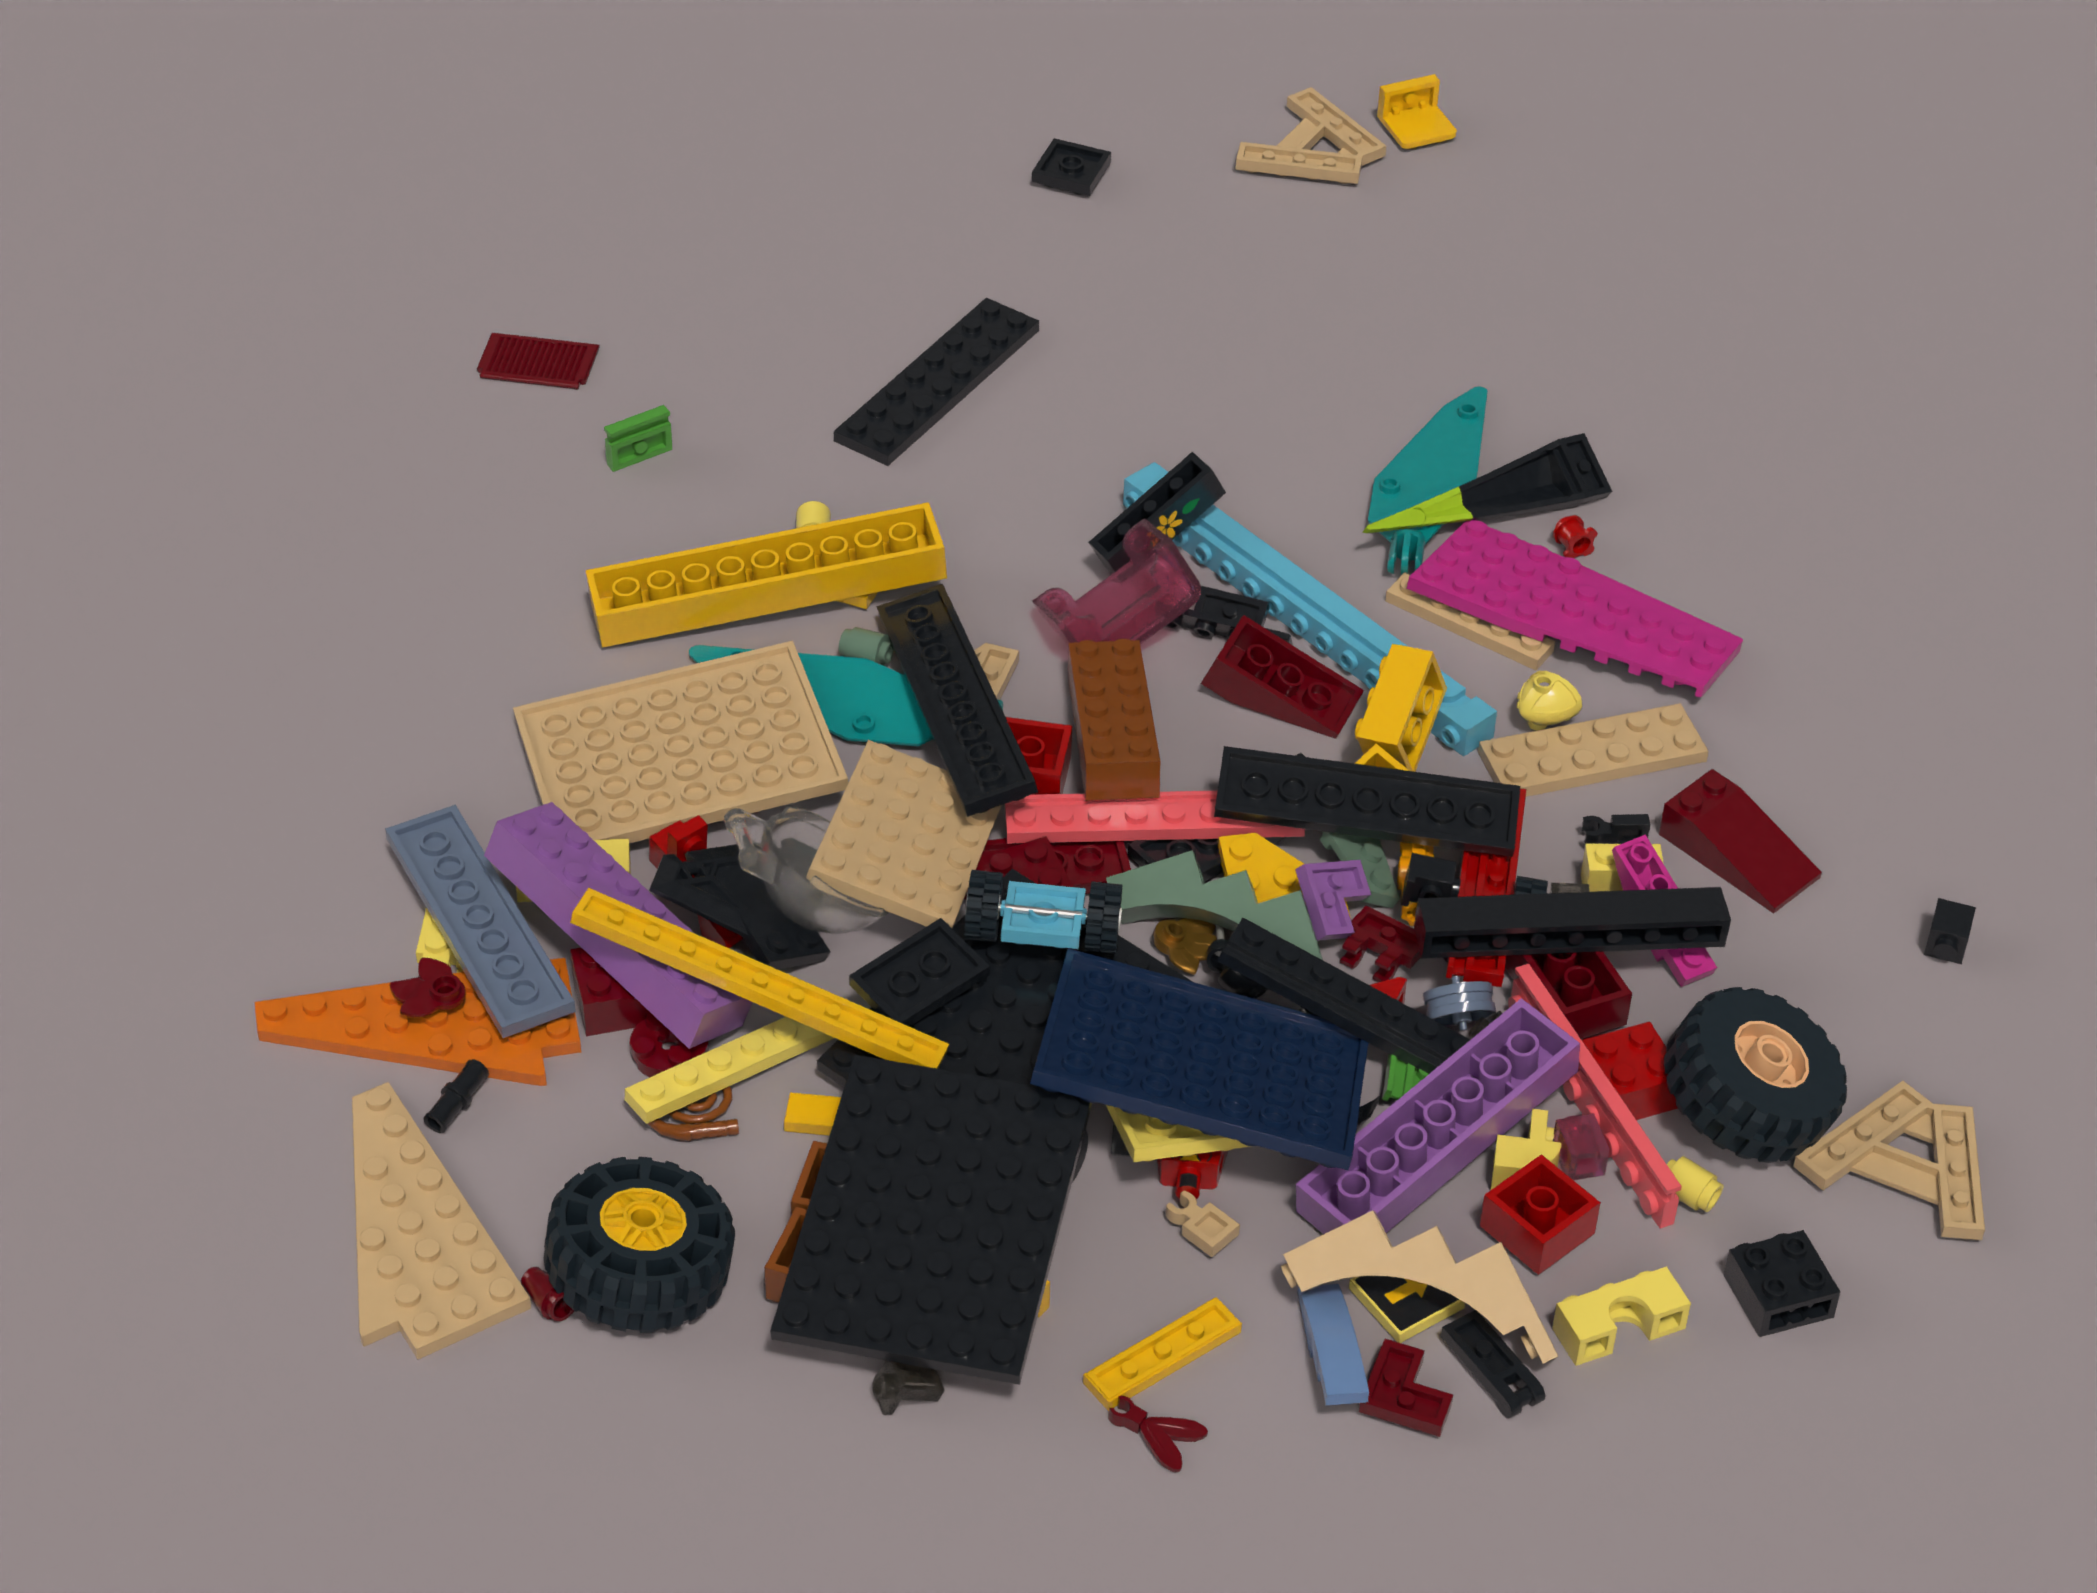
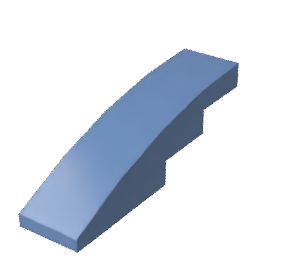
[1297,1284,1369,1406]

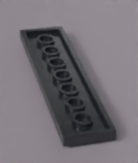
[834,298,1039,466]
[1214,746,1521,857]

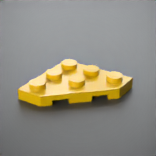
[1218,833,1351,919]

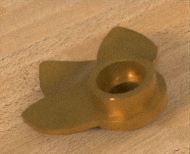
[1153,918,1217,975]

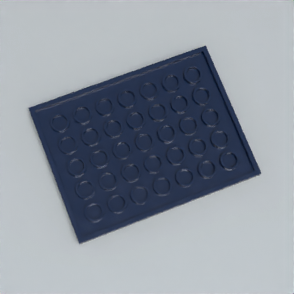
[1030,948,1368,1170]

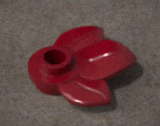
[390,957,466,1017]

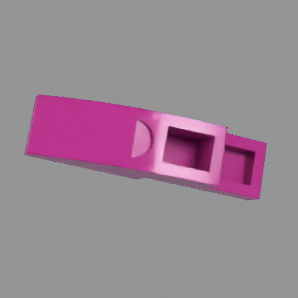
[1612,834,1717,987]

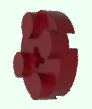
[629,1011,709,1077]

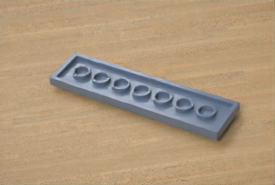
[385,804,576,1038]

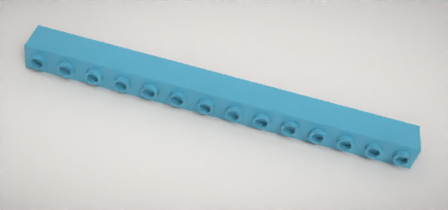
[1123,462,1497,757]

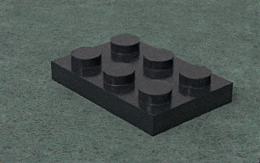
[849,918,990,1027]

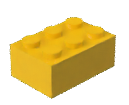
[1355,644,1447,772]

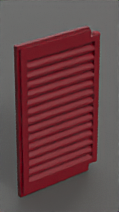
[477,333,600,389]

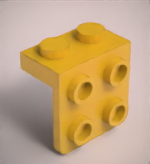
[1377,74,1457,149]

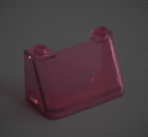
[1032,518,1201,646]

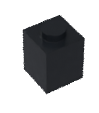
[1924,898,1976,964]

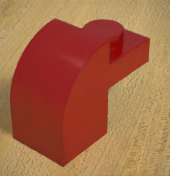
[649,815,708,868]

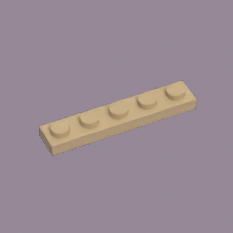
[1385,573,1555,671]

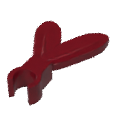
[1108,1396,1208,1472]

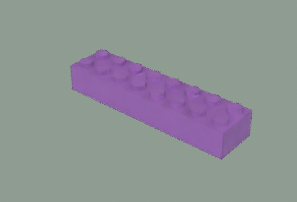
[484,802,753,1049]
[1296,998,1580,1234]

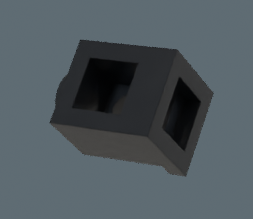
[1401,853,1461,907]

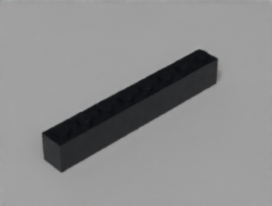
[1414,887,1731,959]

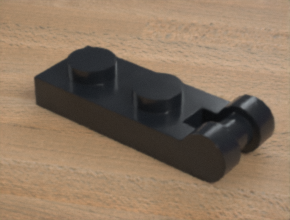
[1441,1310,1545,1419]

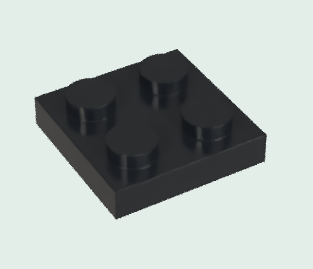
[1032,138,1111,196]

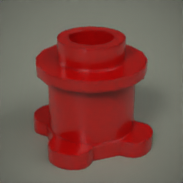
[1553,515,1598,558]

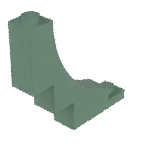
[1106,850,1323,960]

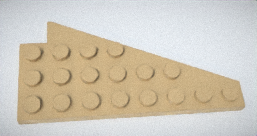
[352,1082,531,1360]

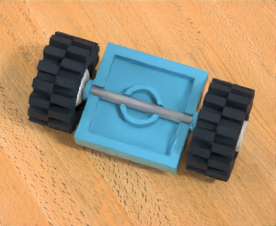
[964,870,1123,954]

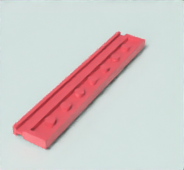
[1005,790,1305,844]
[1508,964,1682,1229]

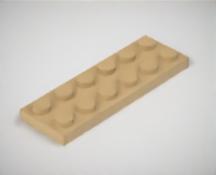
[1478,703,1709,797]

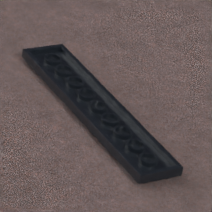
[876,584,1038,817]

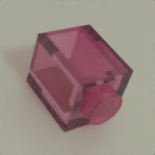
[1553,1113,1610,1180]

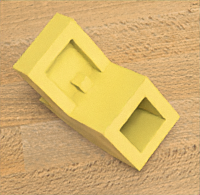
[1490,1108,1562,1190]

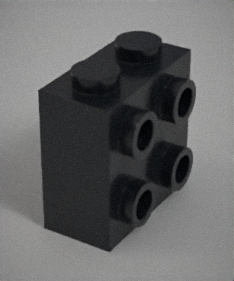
[1724,1230,1840,1337]

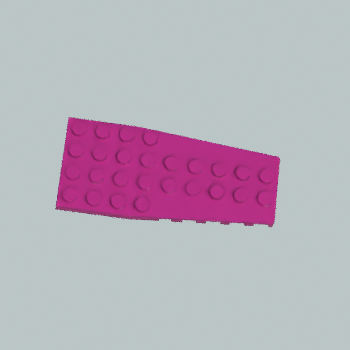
[1406,520,1743,697]

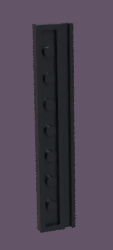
[1217,918,1470,1074]

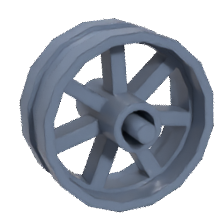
[1423,976,1496,1031]

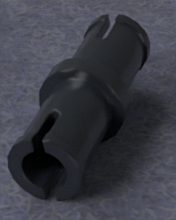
[423,1059,489,1133]

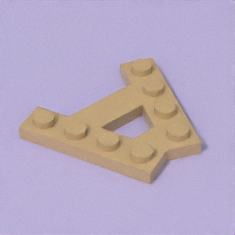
[1236,87,1387,184]
[1793,1081,1985,1240]

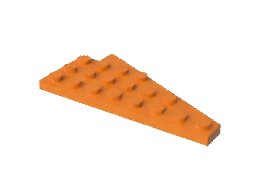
[254,957,581,1086]

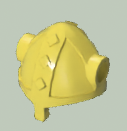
[1517,670,1582,731]

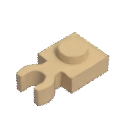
[1166,1191,1240,1257]

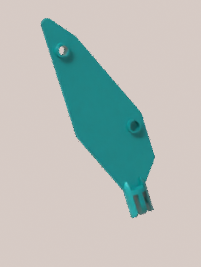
[1368,386,1488,575]
[689,645,1004,746]

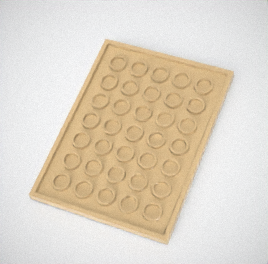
[513,641,849,843]

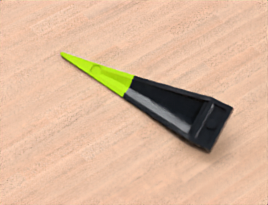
[1362,433,1613,533]

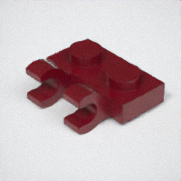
[1340,905,1421,982]

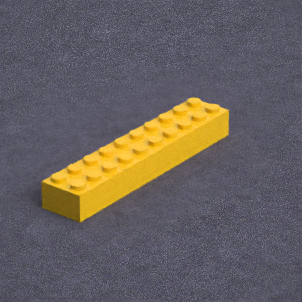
[585,502,947,648]

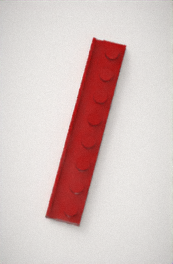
[1446,788,1527,987]

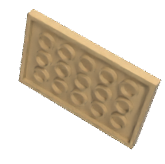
[806,740,1002,928]

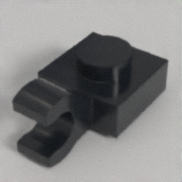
[1582,814,1651,844]

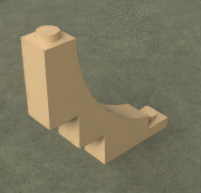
[1281,1210,1558,1364]

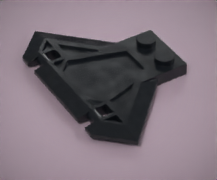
[649,836,831,970]

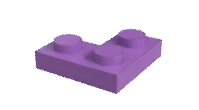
[1295,860,1371,941]

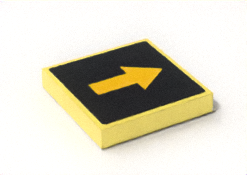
[1349,1276,1465,1343]

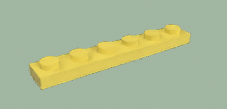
[625,1017,834,1124]

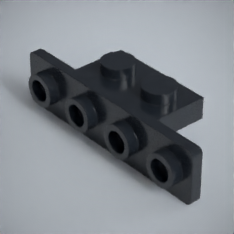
[1154,586,1293,645]

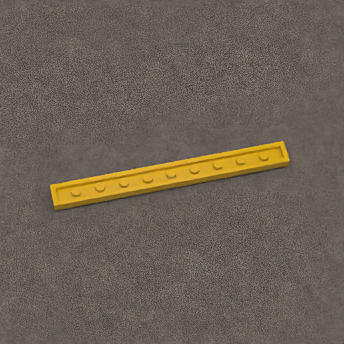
[570,887,949,1069]

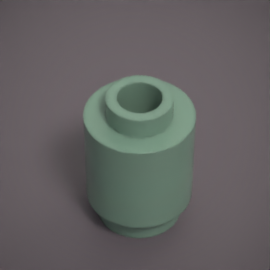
[838,627,894,666]

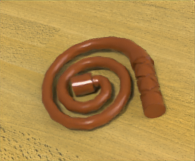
[648,1086,739,1141]

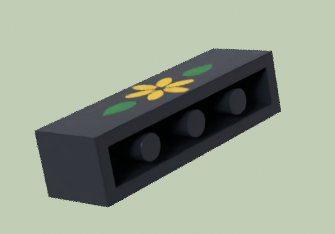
[1088,452,1226,583]

